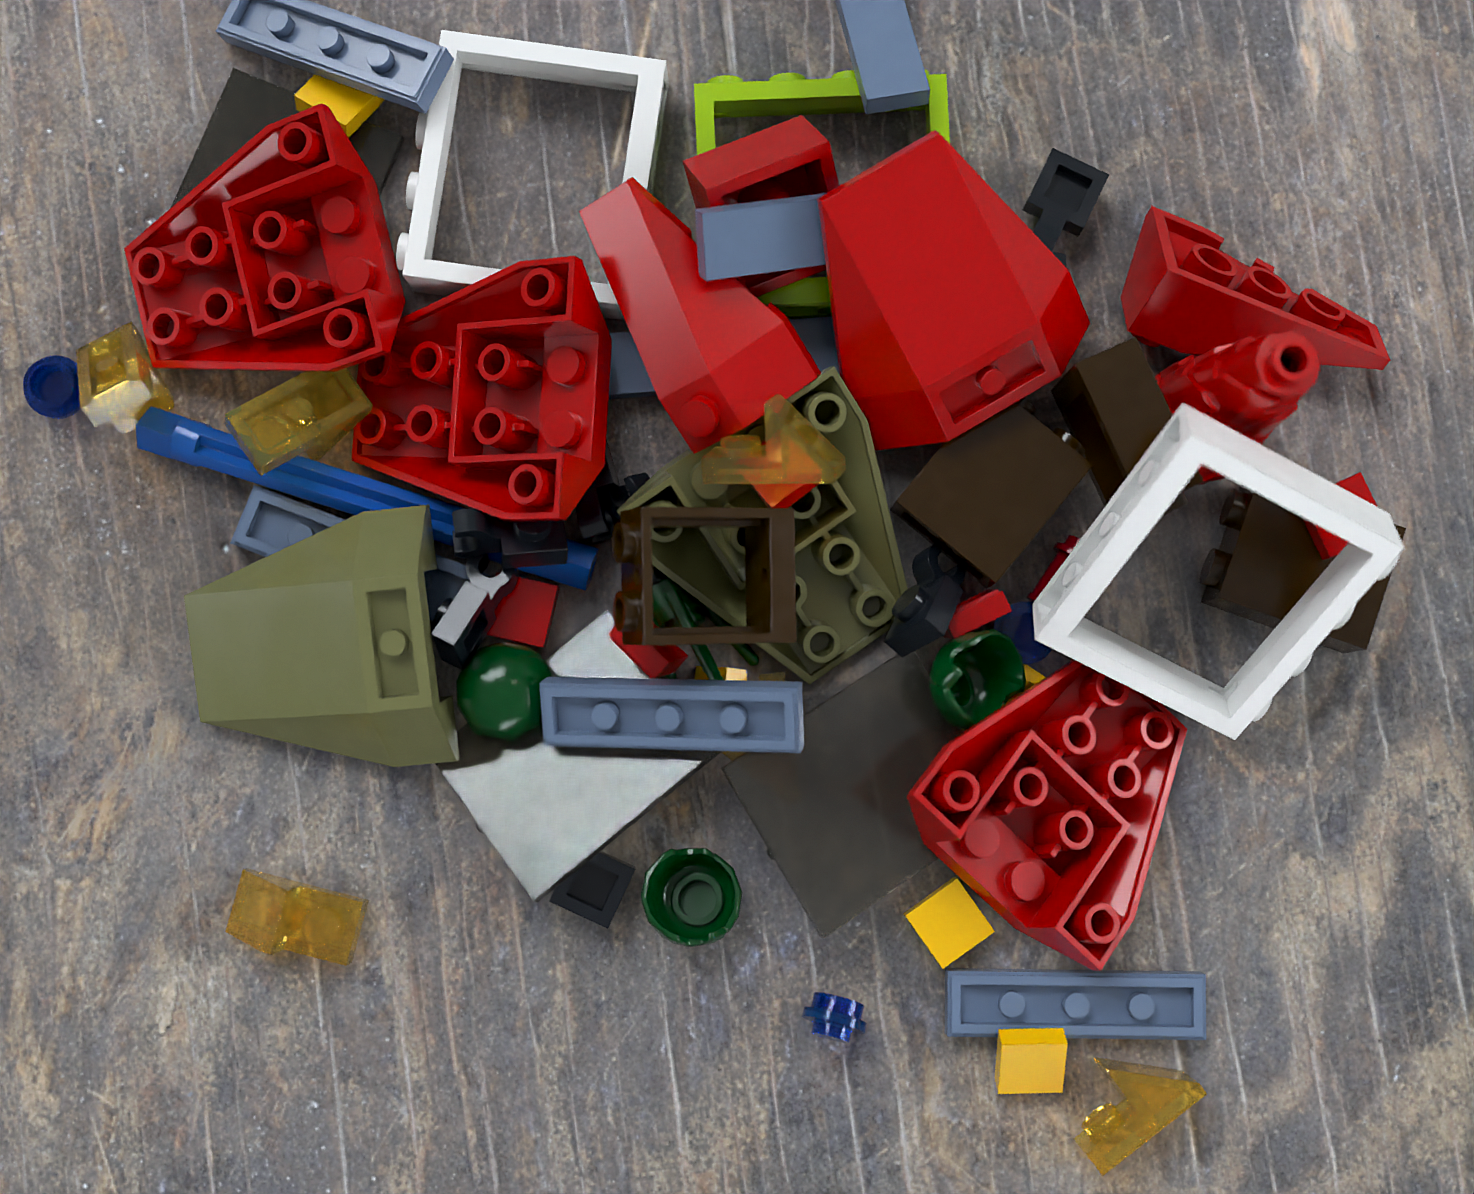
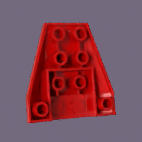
[124,103,406,372]
[818,130,1090,450]
[351,256,612,521]
[907,659,1187,971]

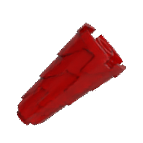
[1155,330,1320,485]

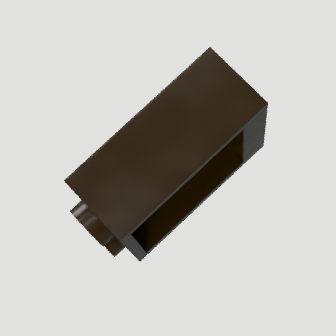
[1051,337,1204,518]
[612,507,796,646]

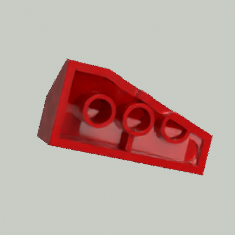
[579,177,821,454]
[1120,206,1390,370]

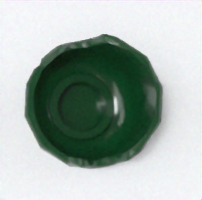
[929,629,1026,731]
[456,642,553,740]
[640,848,743,947]

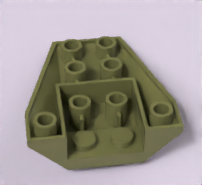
[617,366,908,684]
[184,505,460,767]

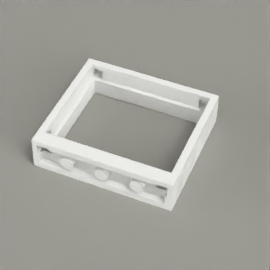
[396,30,669,321]
[1032,403,1404,740]

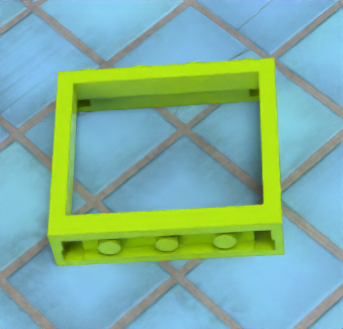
[694,69,950,319]

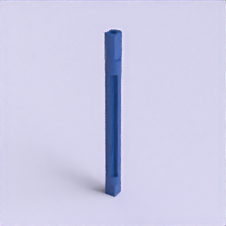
[136,406,599,591]

